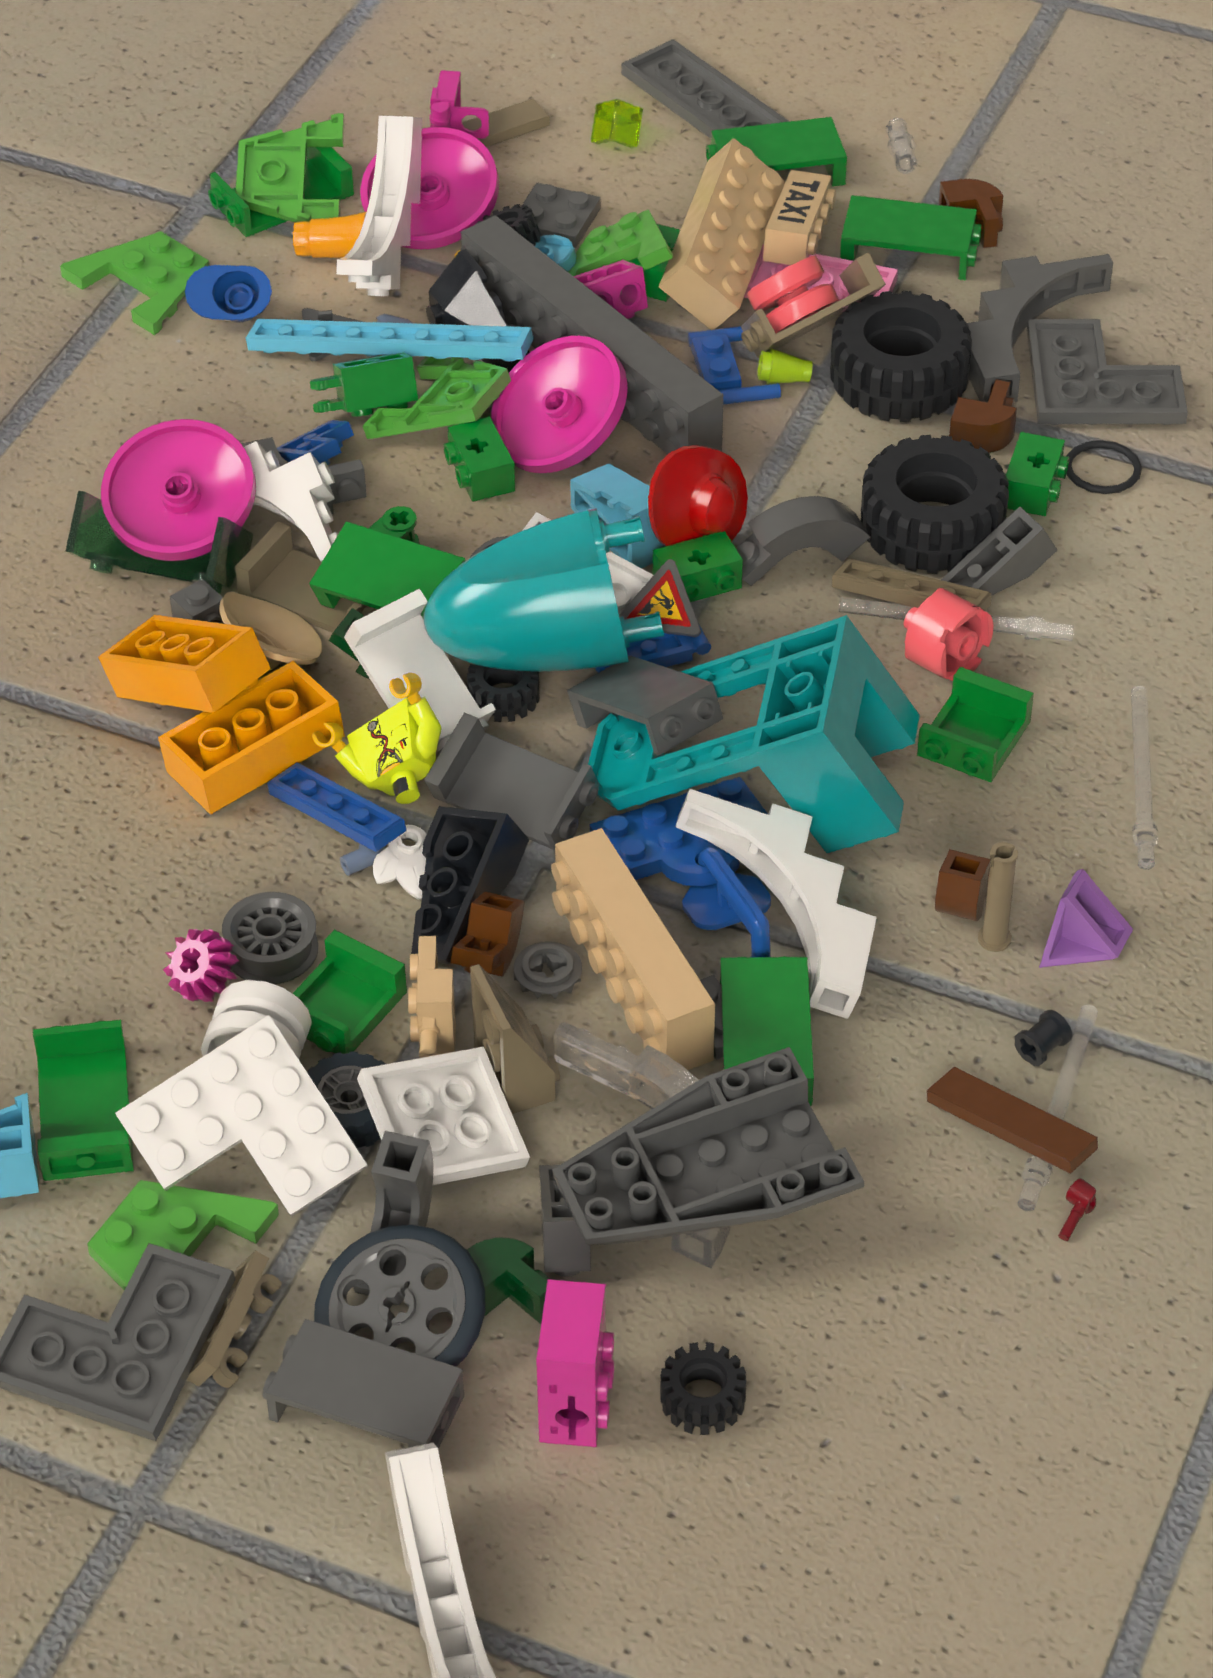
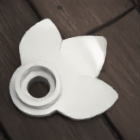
[373,825,427,900]

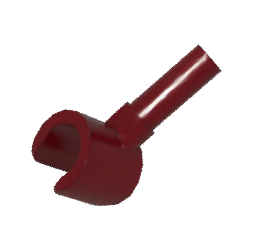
[1058,1178,1096,1241]

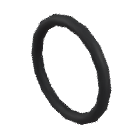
[1066,440,1142,494]

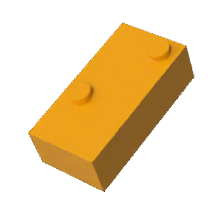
[98,615,271,713]
[158,661,345,815]

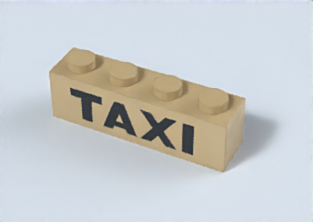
[763,170,836,265]

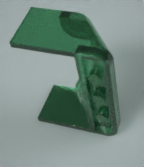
[65,490,254,595]

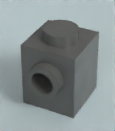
[170,579,224,624]

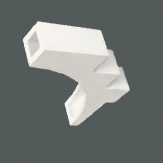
[337,116,422,296]
[244,441,338,562]
[676,789,877,1019]
[385,1443,496,1678]

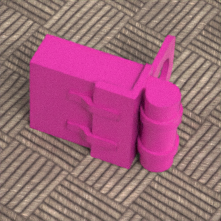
[429,70,489,139]

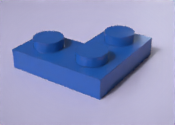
[277,420,354,465]

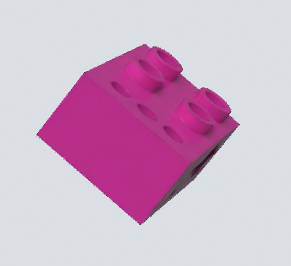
[536,1279,615,1447]

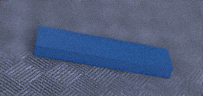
[267,762,407,852]

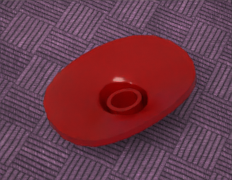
[648,445,748,546]

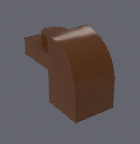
[939,179,1004,248]
[949,380,1017,453]
[935,849,990,921]
[451,892,525,977]

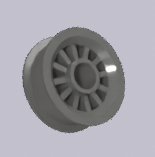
[222,892,318,984]

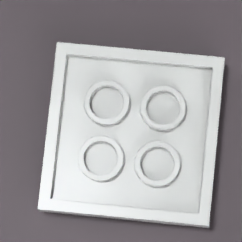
[357,1047,530,1185]

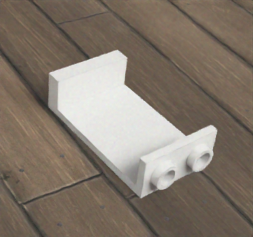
[344,589,496,756]

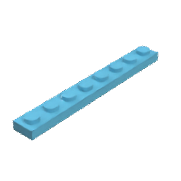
[245,319,533,361]

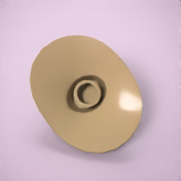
[219,592,322,670]

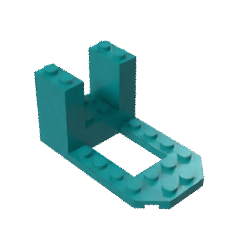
[588,615,920,853]

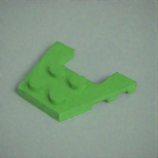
[236,113,345,222]
[568,209,674,276]
[60,231,209,335]
[362,356,511,439]
[87,1180,279,1290]

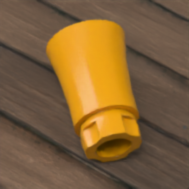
[293,211,367,258]

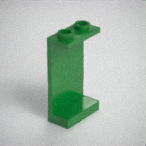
[706,117,847,186]
[208,147,354,237]
[840,195,982,280]
[309,522,466,619]
[720,956,814,1106]
[33,1020,134,1181]

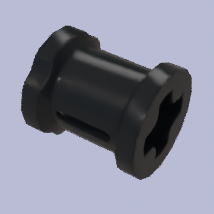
[1014,1010,1073,1066]

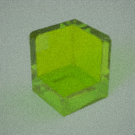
[591,99,643,148]

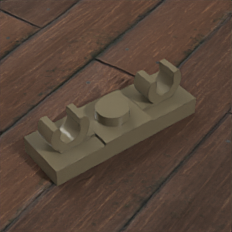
[187,1250,282,1388]

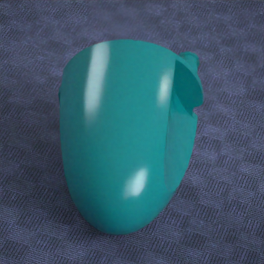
[424,509,664,671]

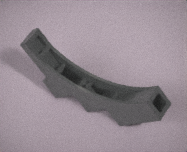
[967,254,1113,402]

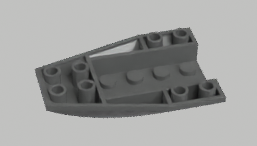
[552,1047,864,1245]

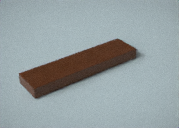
[927,1067,1098,1174]

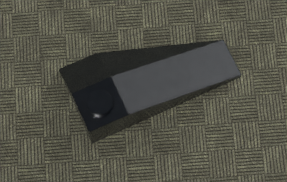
[426,249,530,373]
[411,806,530,964]

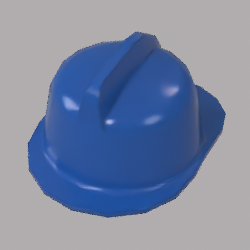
[185,265,272,323]

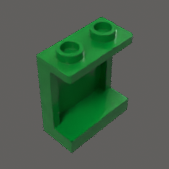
[917,667,1034,783]
[292,929,407,1054]

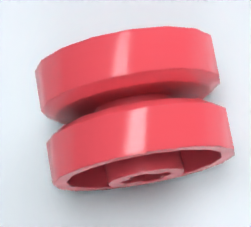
[746,255,840,334]

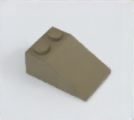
[470,964,560,1114]

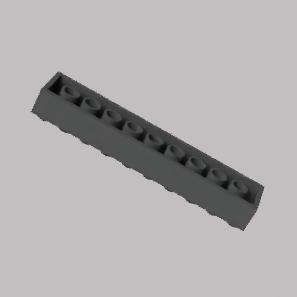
[460,215,723,455]

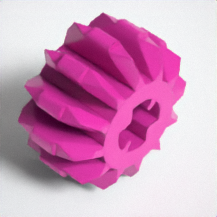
[163,929,239,1002]

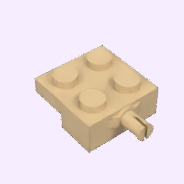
[408,936,456,1058]

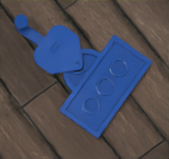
[589,777,771,957]

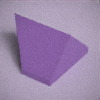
[1039,869,1133,968]

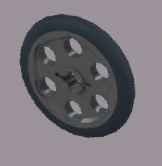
[314,1225,486,1367]

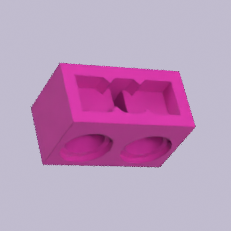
[573,260,648,319]

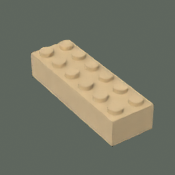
[659,138,786,330]
[551,828,715,1078]

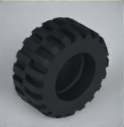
[830,291,972,422]
[860,435,1009,574]

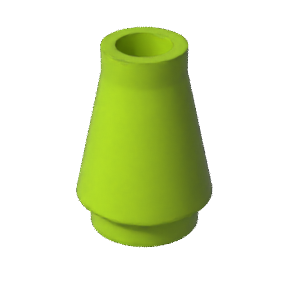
[757,348,813,385]

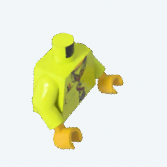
[313,673,442,804]

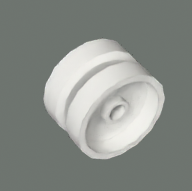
[201,980,312,1059]

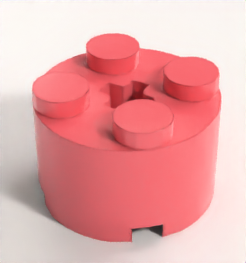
[904,588,993,682]

